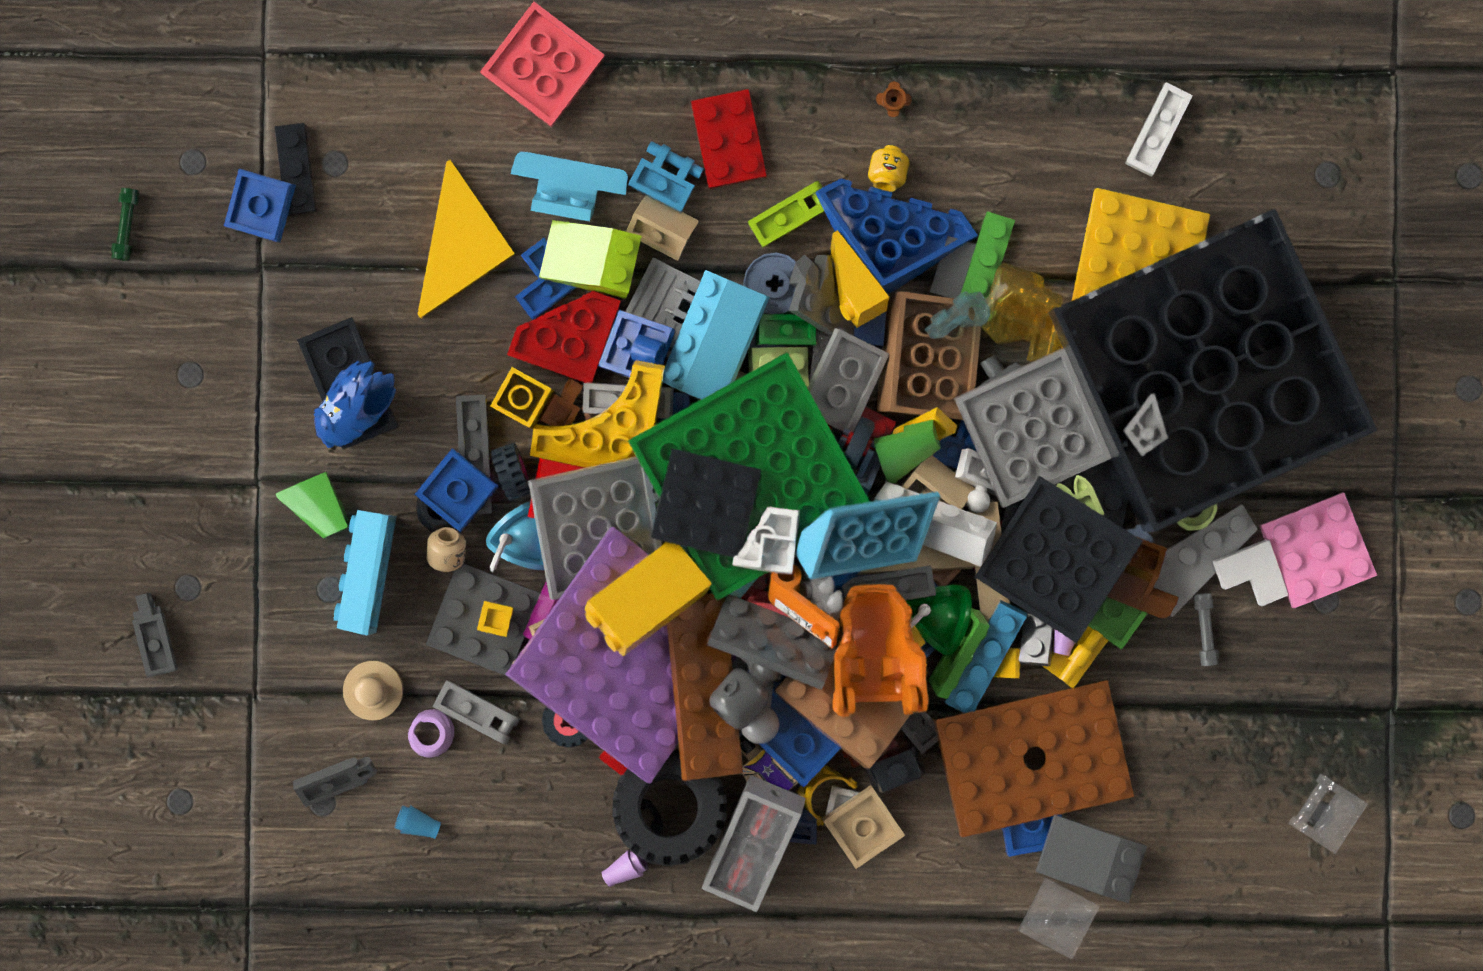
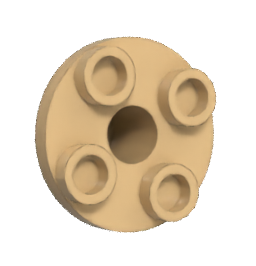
[343,660,403,720]

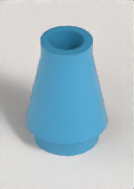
[394,805,441,839]

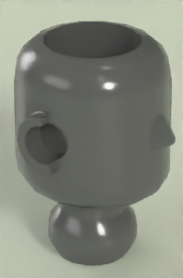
[710,663,779,729]

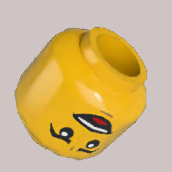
[868,145,909,192]

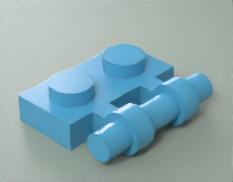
[628,141,704,213]

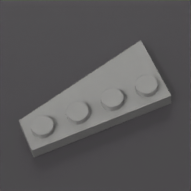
[1154,504,1258,617]

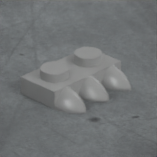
[799,571,843,622]

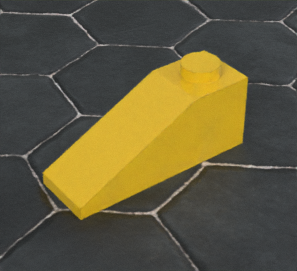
[831,230,889,328]

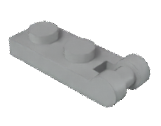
[432,680,521,745]

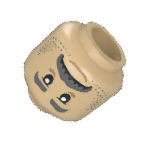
[426,527,466,572]

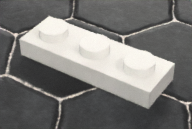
[1125,82,1193,176]

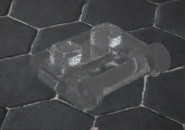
[1288,774,1368,854]

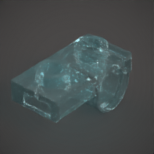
[925,291,990,339]

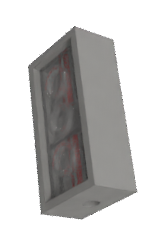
[702,775,806,912]

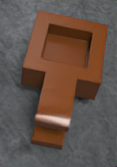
[539,378,583,426]

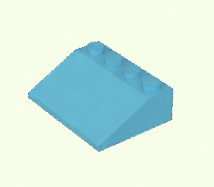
[795,492,940,579]

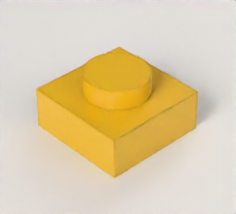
[477,601,514,637]

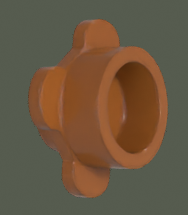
[876,82,912,118]

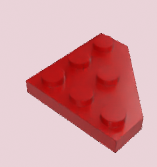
[507,291,621,383]

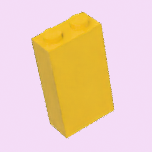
[585,542,712,657]

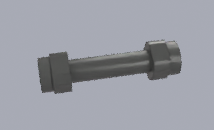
[1193,593,1219,666]

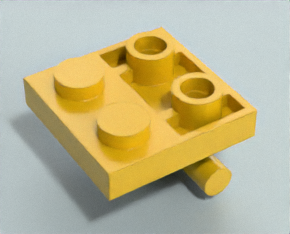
[1043,626,1108,688]

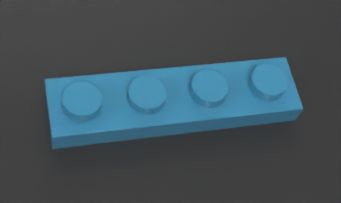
[945,600,1027,713]

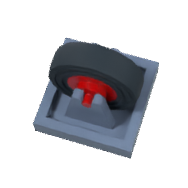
[831,417,881,495]

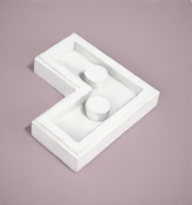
[1213,539,1289,606]

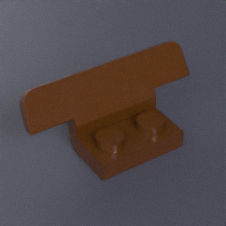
[1107,536,1179,618]

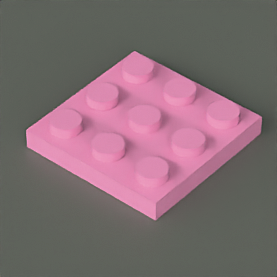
[1259,493,1377,608]

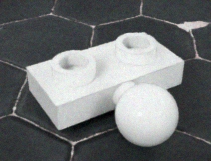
[955,448,996,513]

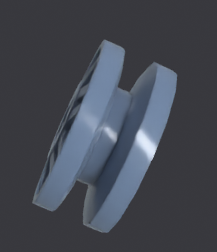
[743,253,796,314]

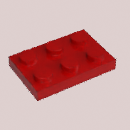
[691,89,767,189]

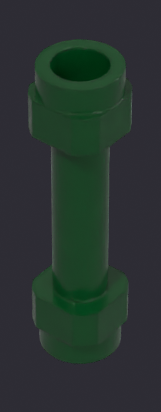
[111,188,139,261]

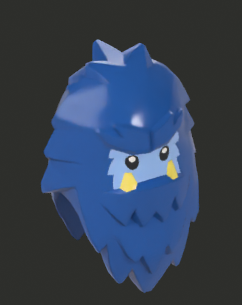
[314,361,396,448]

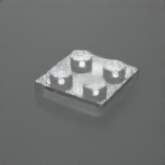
[1018,877,1100,959]

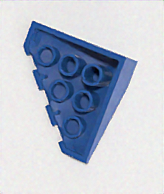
[816,178,978,294]

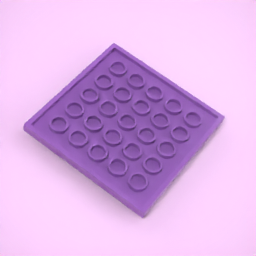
[506,527,737,783]

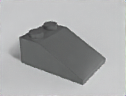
[1036,814,1147,903]

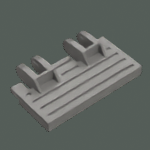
[625,258,701,378]

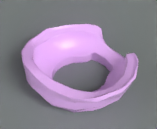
[408,709,454,758]

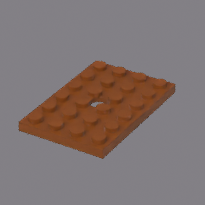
[934,680,1134,837]

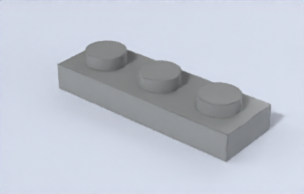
[583,382,674,418]

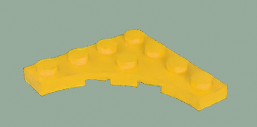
[530,360,665,468]

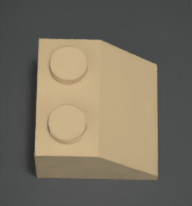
[901,455,975,509]

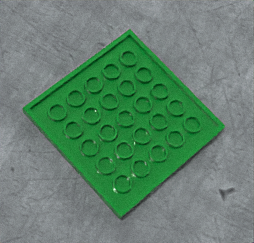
[627,352,870,601]

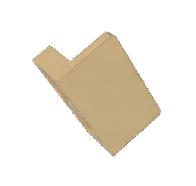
[626,195,698,261]

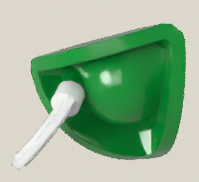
[906,585,972,655]

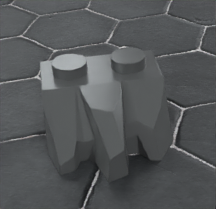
[789,254,843,335]

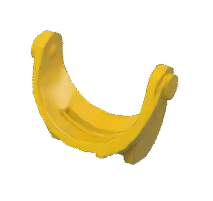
[796,765,858,826]

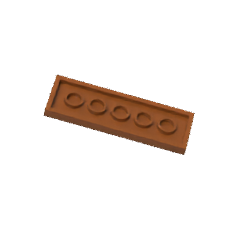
[667,594,743,780]

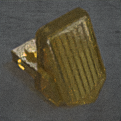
[979,263,1063,344]

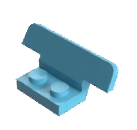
[510,152,628,221]

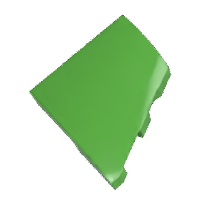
[874,420,941,484]
[276,472,350,538]

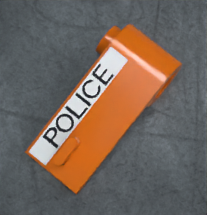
[768,565,840,648]

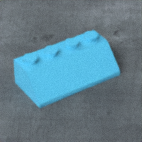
[663,270,770,399]
[334,510,397,635]

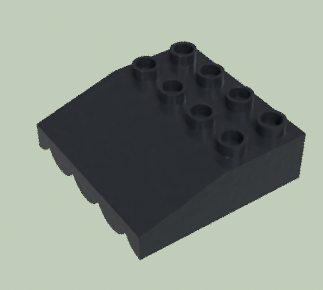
[1049,208,1378,532]

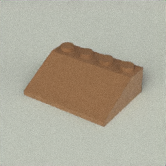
[876,292,983,420]
[772,630,911,769]

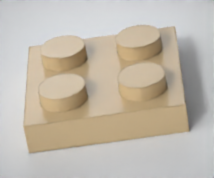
[822,785,905,869]

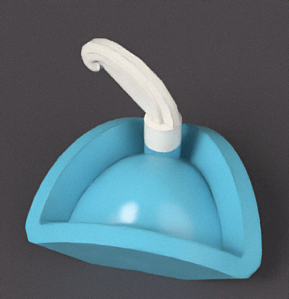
[486,501,544,572]

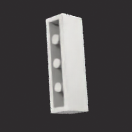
[874,481,997,567]

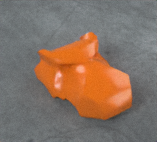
[833,584,928,717]

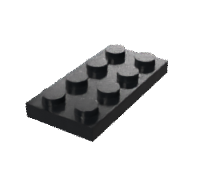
[297,317,399,450]

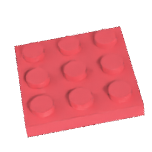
[480,2,605,127]

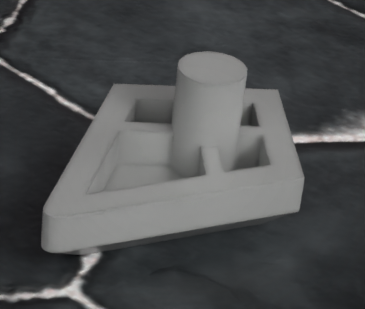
[1124,394,1168,456]

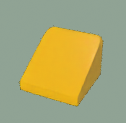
[994,647,1020,678]

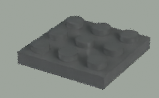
[426,563,540,676]

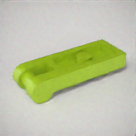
[748,180,825,248]

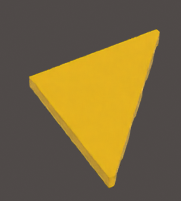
[418,160,515,319]

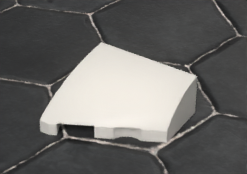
[733,507,800,575]

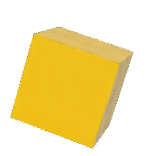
[490,367,554,430]

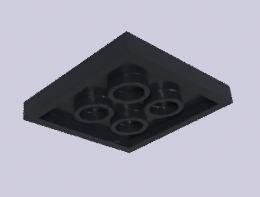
[650,448,761,558]

